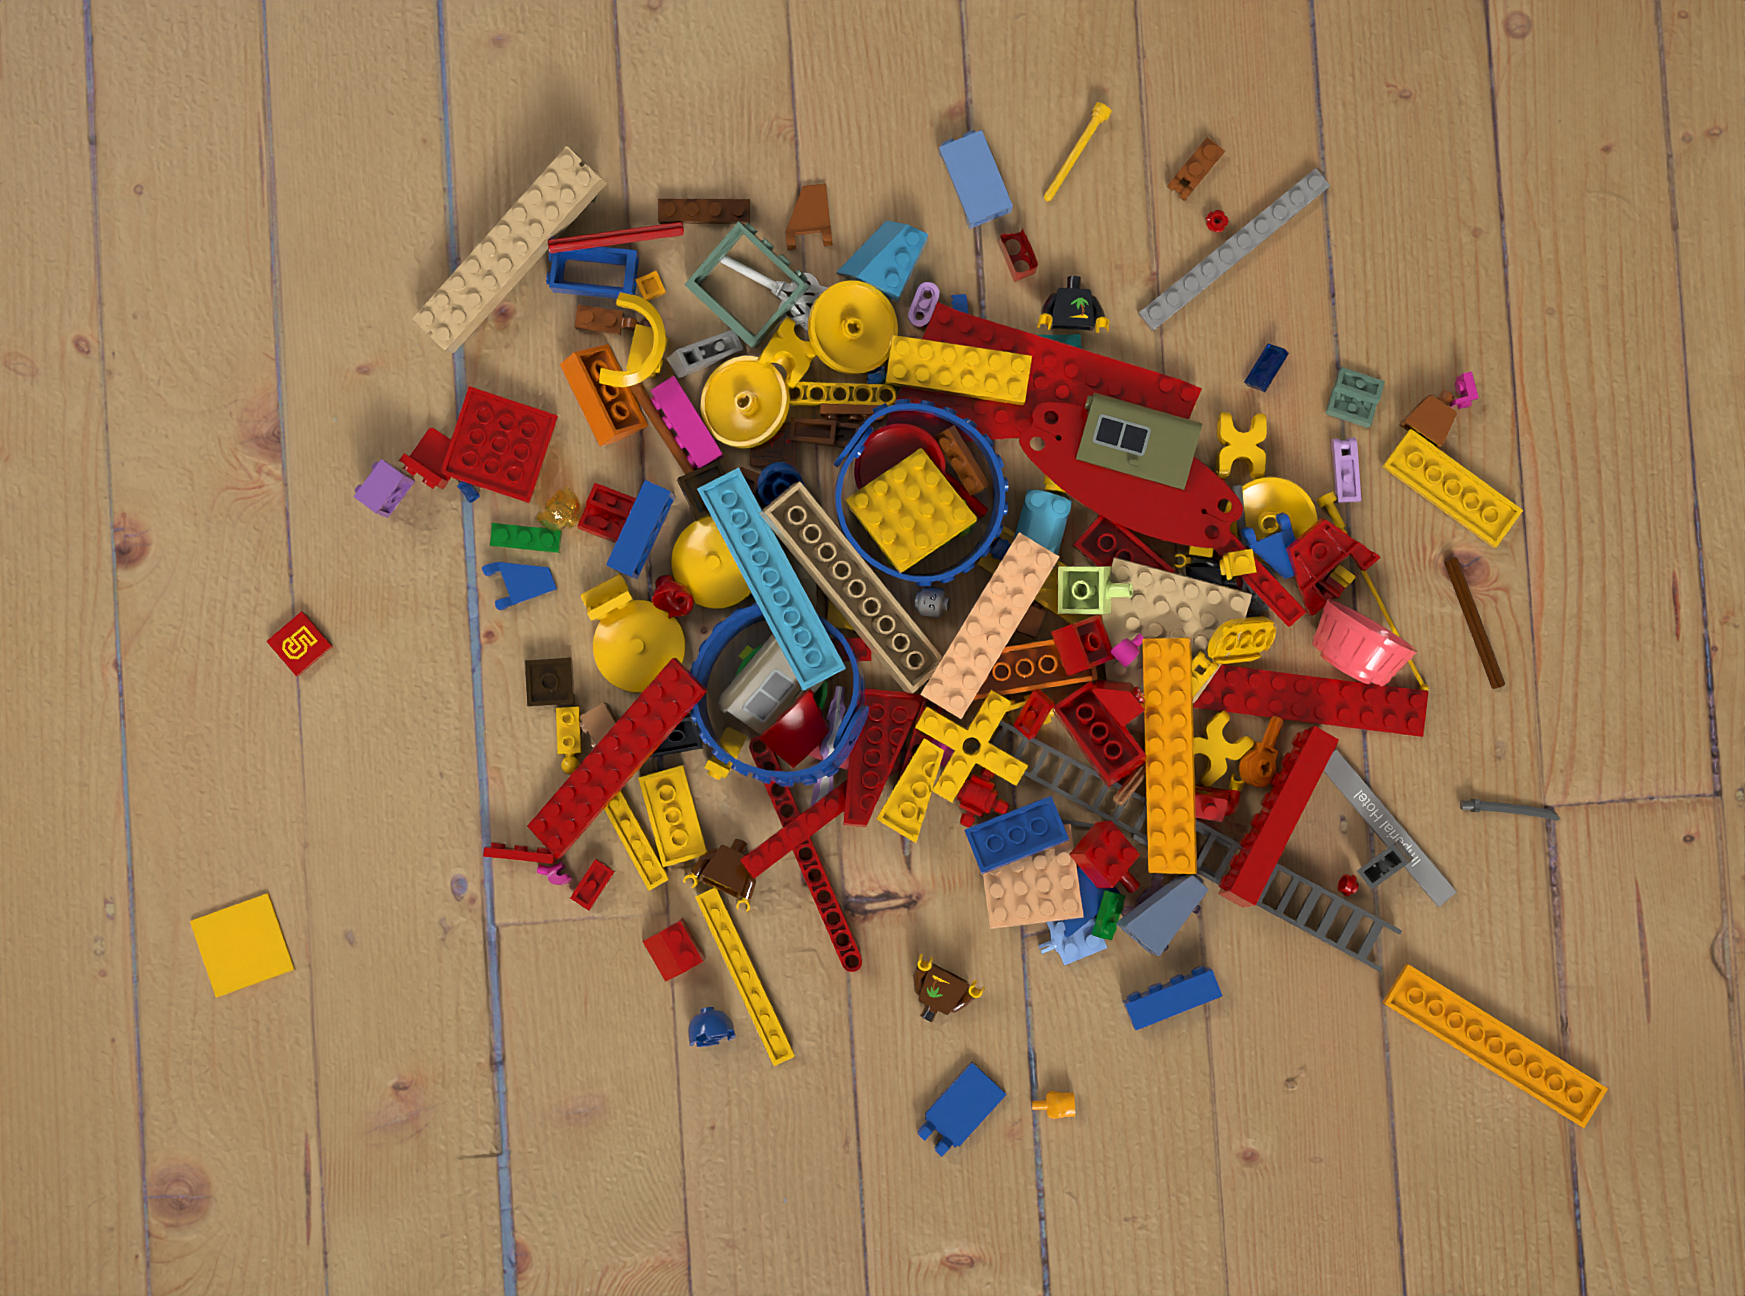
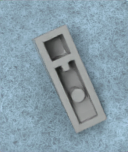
[667,330,744,379]

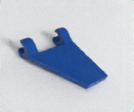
[1241,513,1296,579]
[482,562,557,610]

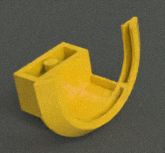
[599,292,668,387]

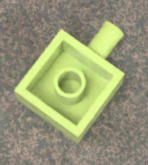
[1058,566,1133,614]

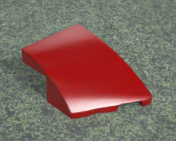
[759,689,830,768]

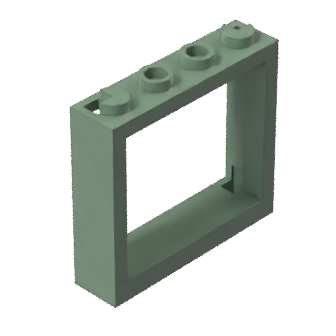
[684,221,810,348]

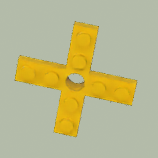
[915,690,1028,802]

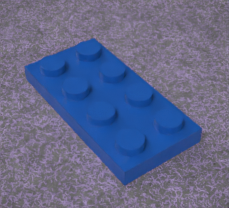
[964,796,1069,874]

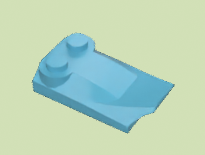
[1013,489,1072,569]

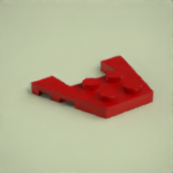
[1286,518,1380,616]

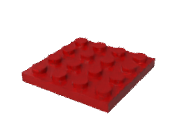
[440,386,558,504]

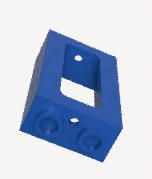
[546,247,640,299]

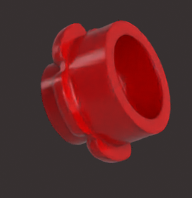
[1206,210,1229,233]
[1337,874,1359,897]

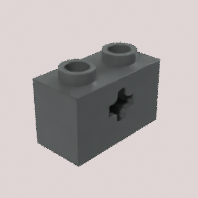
[1357,840,1414,890]

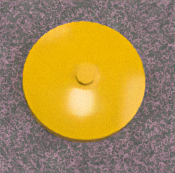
[808,280,898,374]
[700,356,790,448]
[1223,476,1318,570]
[671,516,752,609]
[593,600,686,693]

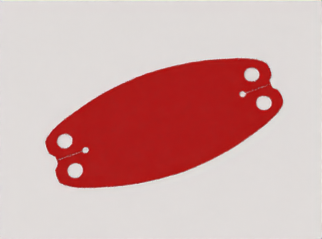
[1019,402,1243,548]

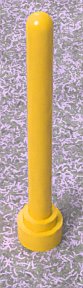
[1044,102,1112,202]

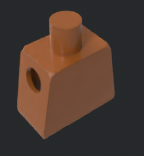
[1399,390,1457,448]

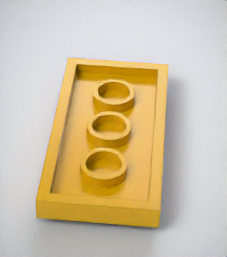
[638,765,708,867]

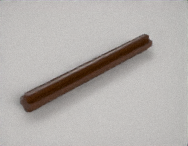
[1445,557,1505,689]

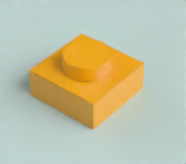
[635,270,666,301]

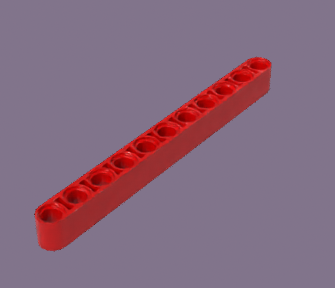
[749,736,863,972]

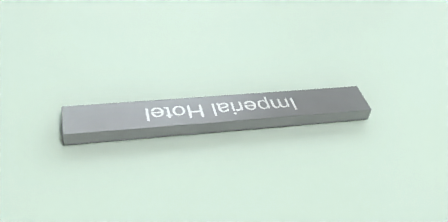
[1323,749,1456,907]

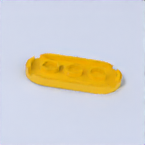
[1207,616,1276,664]

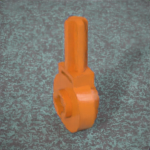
[1239,716,1283,787]

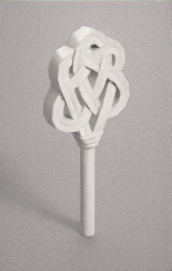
[720,255,827,331]

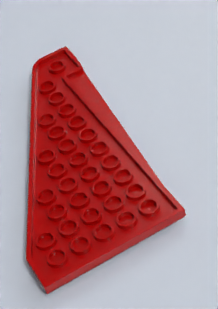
[885,302,1202,442]

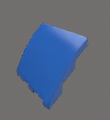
[1063,866,1120,938]

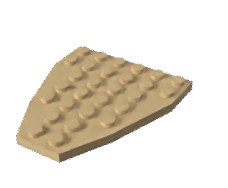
[1102,557,1252,733]

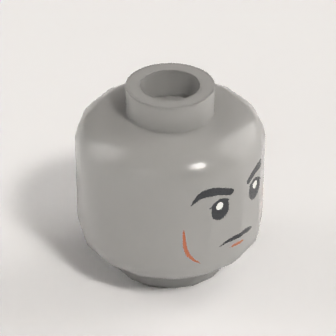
[915,587,950,618]

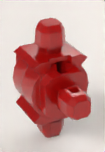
[957,767,1010,828]

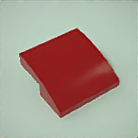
[577,483,636,543]

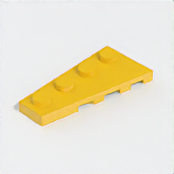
[876,739,944,843]

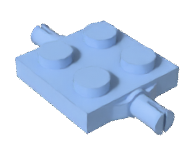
[1038,916,1107,965]

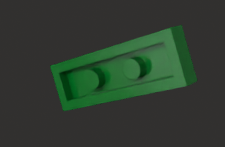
[490,523,562,553]

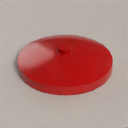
[854,423,947,490]

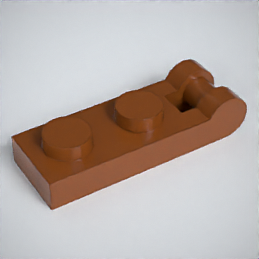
[1167,137,1225,201]
[820,404,885,422]

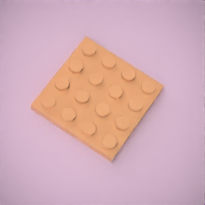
[983,824,1084,929]

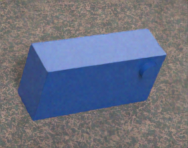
[606,480,675,580]

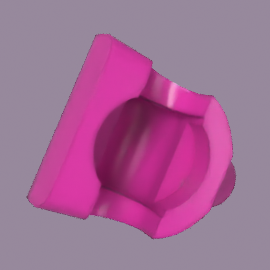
[1111,633,1145,667]
[537,862,573,885]

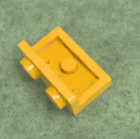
[581,574,632,621]

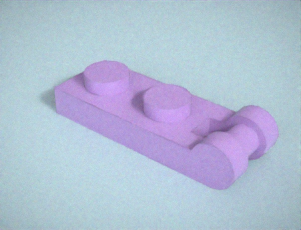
[1331,437,1362,503]

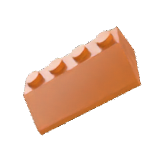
[560,344,648,447]

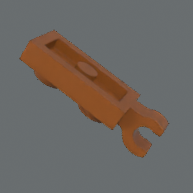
[574,305,639,336]

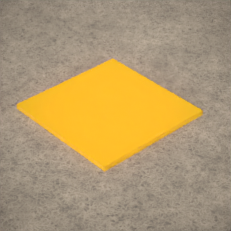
[190,893,295,998]

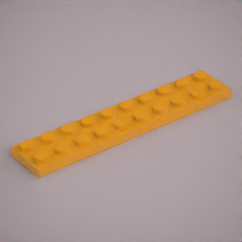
[1142,637,1197,874]
[1382,963,1608,1128]

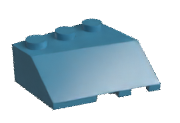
[836,221,928,302]

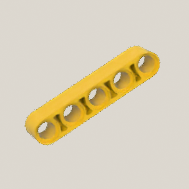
[788,382,896,407]

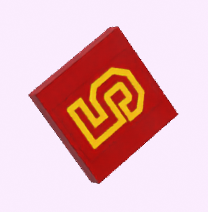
[266,611,333,676]

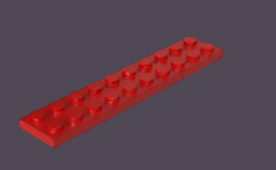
[527,658,708,859]
[1193,665,1429,737]

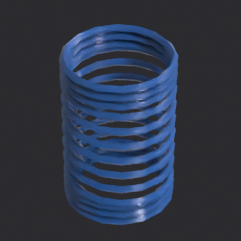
[457,482,480,503]

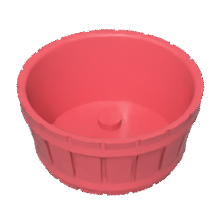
[1312,599,1418,686]

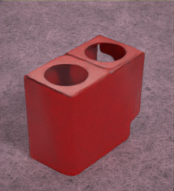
[998,228,1038,282]

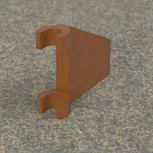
[785,183,833,251]

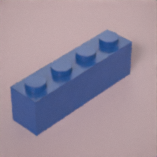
[1123,966,1223,1030]

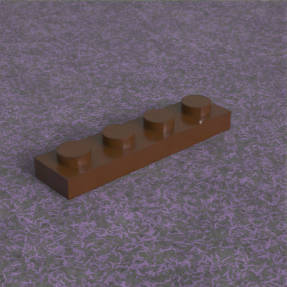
[658,199,750,224]

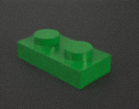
[1091,890,1126,940]

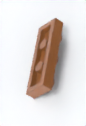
[935,425,990,496]

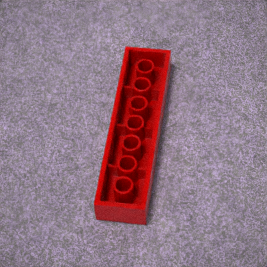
[1218,726,1339,908]

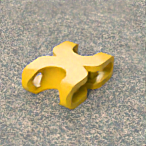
[756,316,817,388]
[1216,412,1267,480]
[1194,710,1254,787]

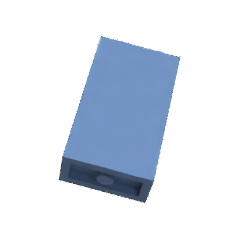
[938,130,1013,229]

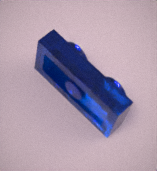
[1244,343,1289,392]

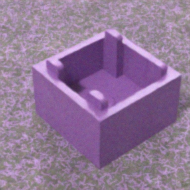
[354,459,415,518]

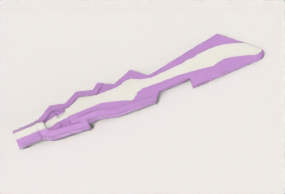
[811,686,846,806]

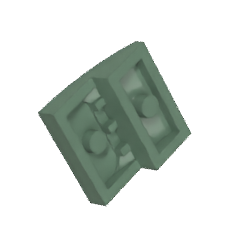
[1325,367,1385,428]

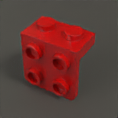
[399,428,451,490]

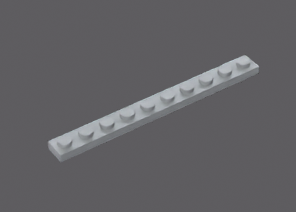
[1138,168,1330,332]

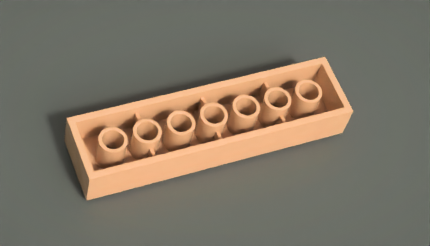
[920,532,1059,719]

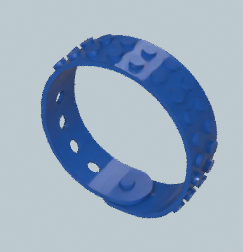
[833,399,1008,586]
[690,602,869,787]

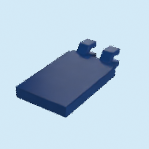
[917,1062,1007,1157]

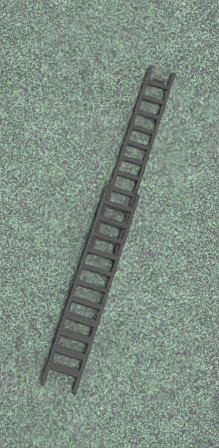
[969,721,1402,972]

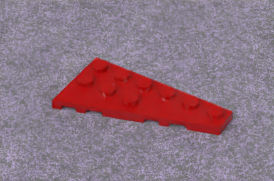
[843,688,924,827]

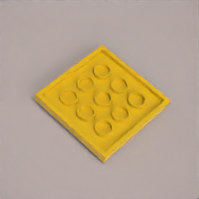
[845,448,977,574]

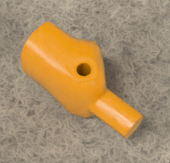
[1032,1091,1075,1119]

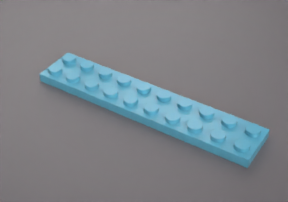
[697,468,846,691]

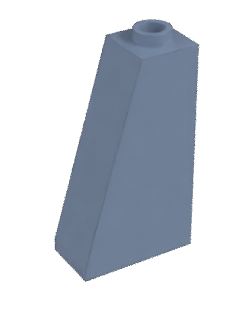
[1116,874,1209,956]

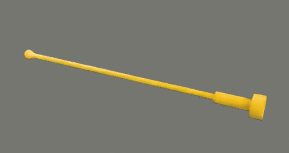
[1316,491,1429,691]

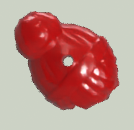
[651,575,694,619]

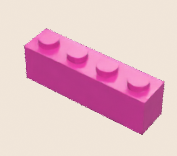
[650,376,724,468]

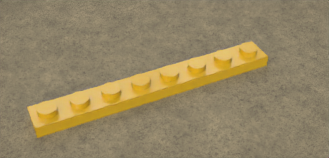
[695,888,795,1066]

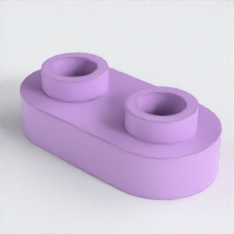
[908,282,939,328]

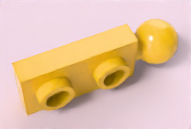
[556,707,582,774]

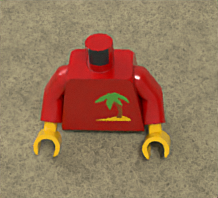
[1195,774,1244,822]

